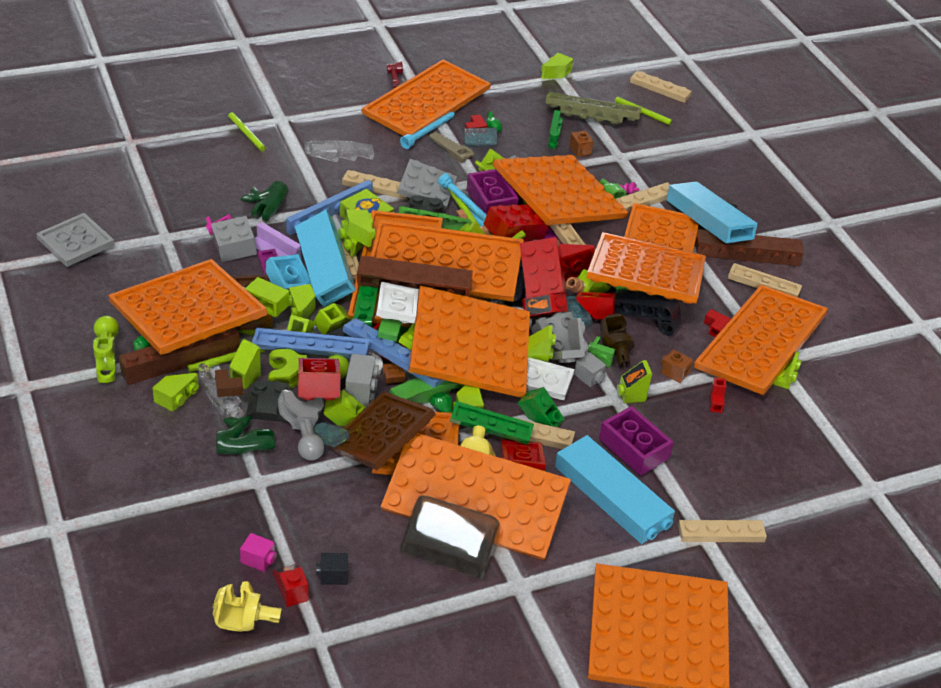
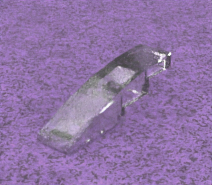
[304,140,375,162]

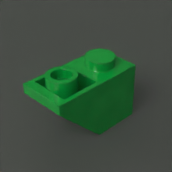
[518,387,564,427]

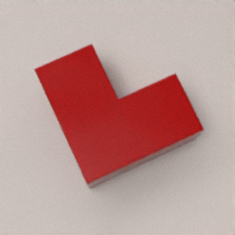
[465,114,488,137]
[704,309,731,337]
[709,377,726,413]

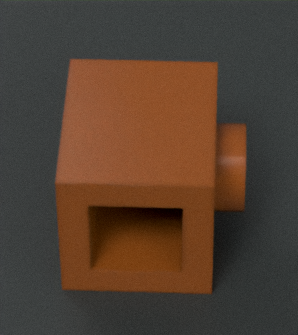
[569,130,594,157]
[661,349,693,383]

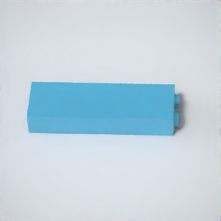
[667,182,758,243]
[295,210,356,307]
[555,435,675,544]

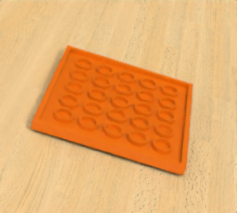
[492,155,629,225]
[586,232,706,304]
[108,259,267,355]
[408,286,530,398]
[587,563,729,688]

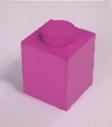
[240,533,277,572]

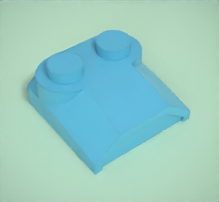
[266,254,312,290]

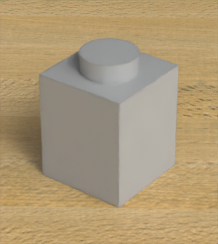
[574,353,606,387]

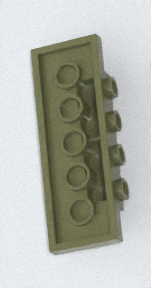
[545,92,641,124]

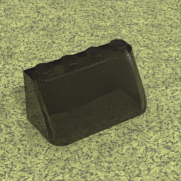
[400,495,500,579]

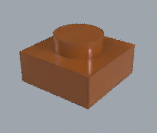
[382,363,406,384]

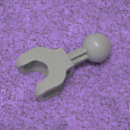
[278,390,324,460]

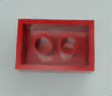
[483,204,549,242]
[520,237,567,298]
[298,358,340,400]

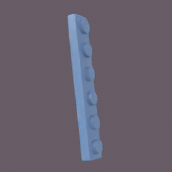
[286,180,373,236]
[343,318,445,388]
[252,328,371,358]

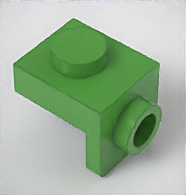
[587,336,615,368]

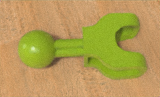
[93,316,119,383]
[268,349,349,388]

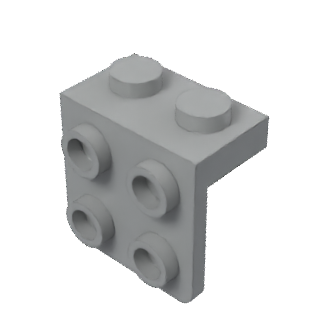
[531,311,574,352]
[552,318,587,363]

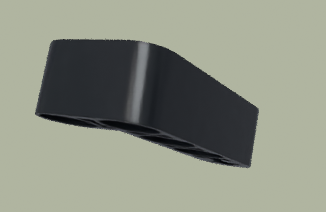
[614,290,681,336]

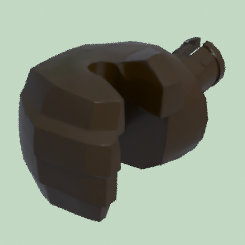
[600,314,635,367]

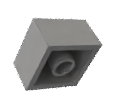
[211,216,257,263]
[345,354,379,407]

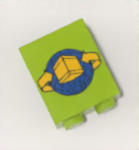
[340,189,394,219]

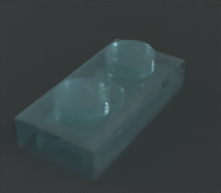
[464,128,497,146]
[566,296,592,326]
[313,423,350,448]

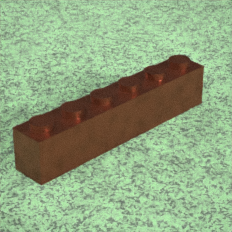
[695,229,804,266]
[357,256,473,297]
[119,327,240,385]

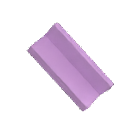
[255,222,301,259]

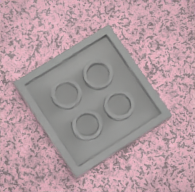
[397,159,457,211]
[36,213,115,267]

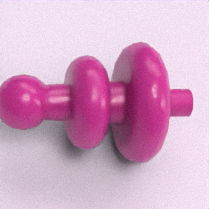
[620,182,639,194]

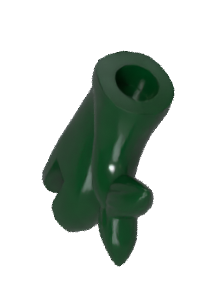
[240,181,289,222]
[216,416,276,455]

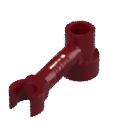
[387,61,403,89]

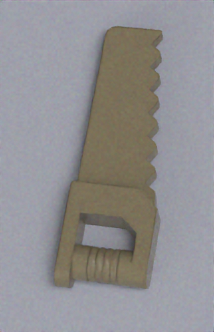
[429,131,474,163]

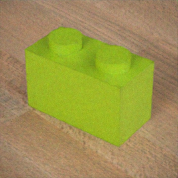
[245,277,289,317]

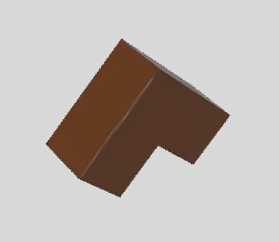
[215,369,243,397]

